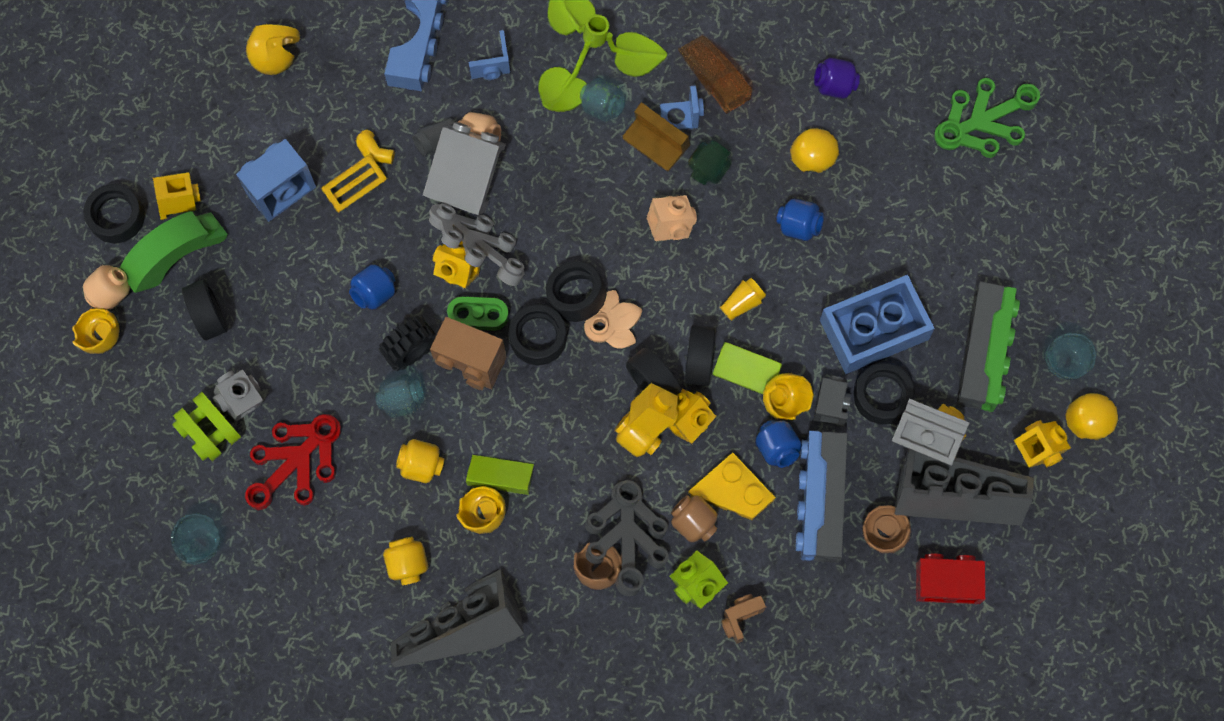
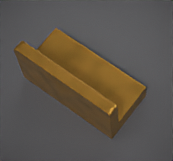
[623,102,690,171]

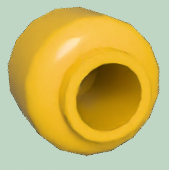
[614,411,662,457]
[396,439,444,483]
[383,537,428,585]

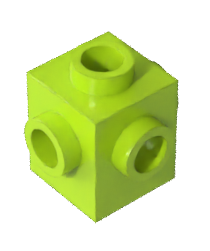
[669,551,728,609]

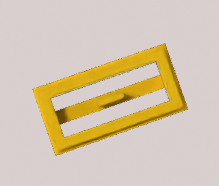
[320,154,387,213]

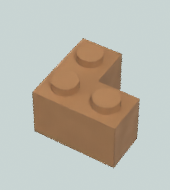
[430,317,507,390]

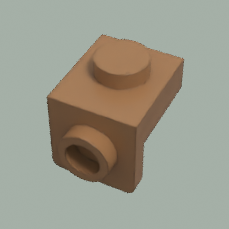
[721,594,766,644]

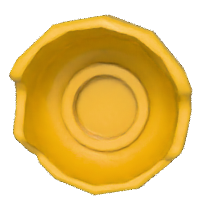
[790,128,839,173]
[72,308,120,354]
[763,373,814,420]
[1065,393,1118,440]
[456,486,506,534]

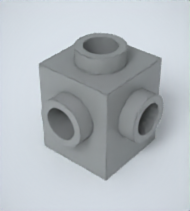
[213,369,263,423]

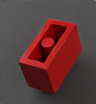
[916,554,985,604]

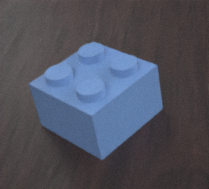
[236,139,316,222]

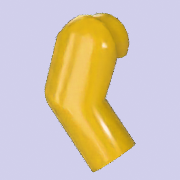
[356,130,395,164]

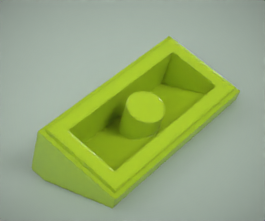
[712,342,782,394]
[466,455,534,495]

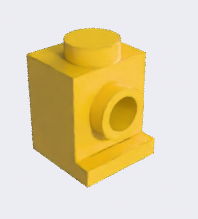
[153,172,201,220]

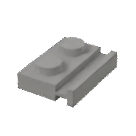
[892,398,970,466]

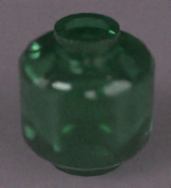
[688,140,732,186]

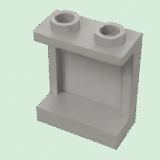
[422,122,506,215]

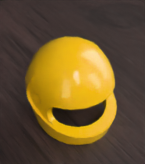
[246,25,300,75]

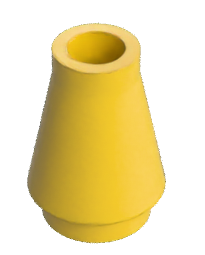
[720,278,766,321]

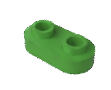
[447,297,509,331]

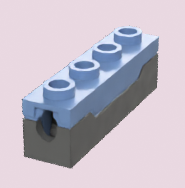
[795,431,847,563]

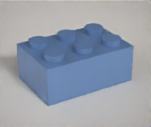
[820,275,935,374]

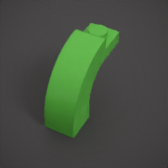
[120,211,228,293]

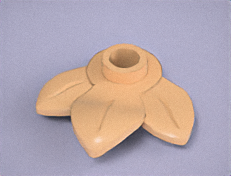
[584,290,642,349]

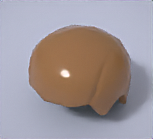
[862,505,911,554]
[574,543,621,590]

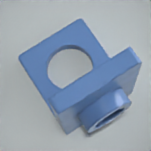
[469,30,510,80]
[660,86,704,130]

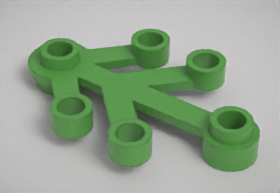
[934,78,1040,158]

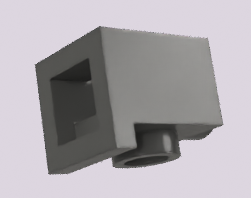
[813,376,851,427]

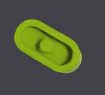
[172,392,241,462]

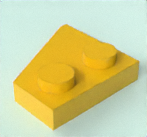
[688,452,775,520]

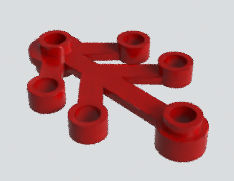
[245,414,341,510]

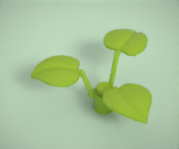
[538,0,667,112]

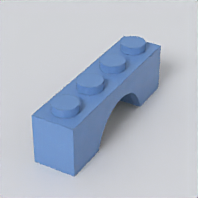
[384,0,448,91]

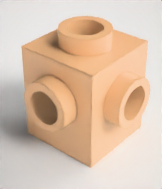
[647,195,697,241]

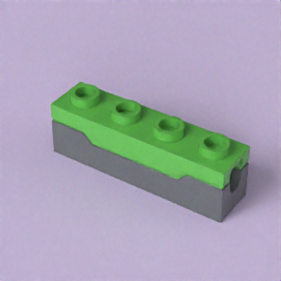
[956,281,1020,412]

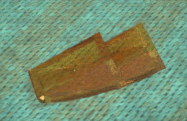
[678,35,752,114]

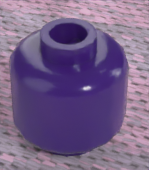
[814,57,860,99]

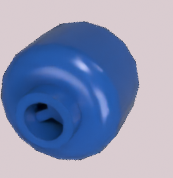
[777,198,824,241]
[349,264,395,310]
[755,420,802,468]

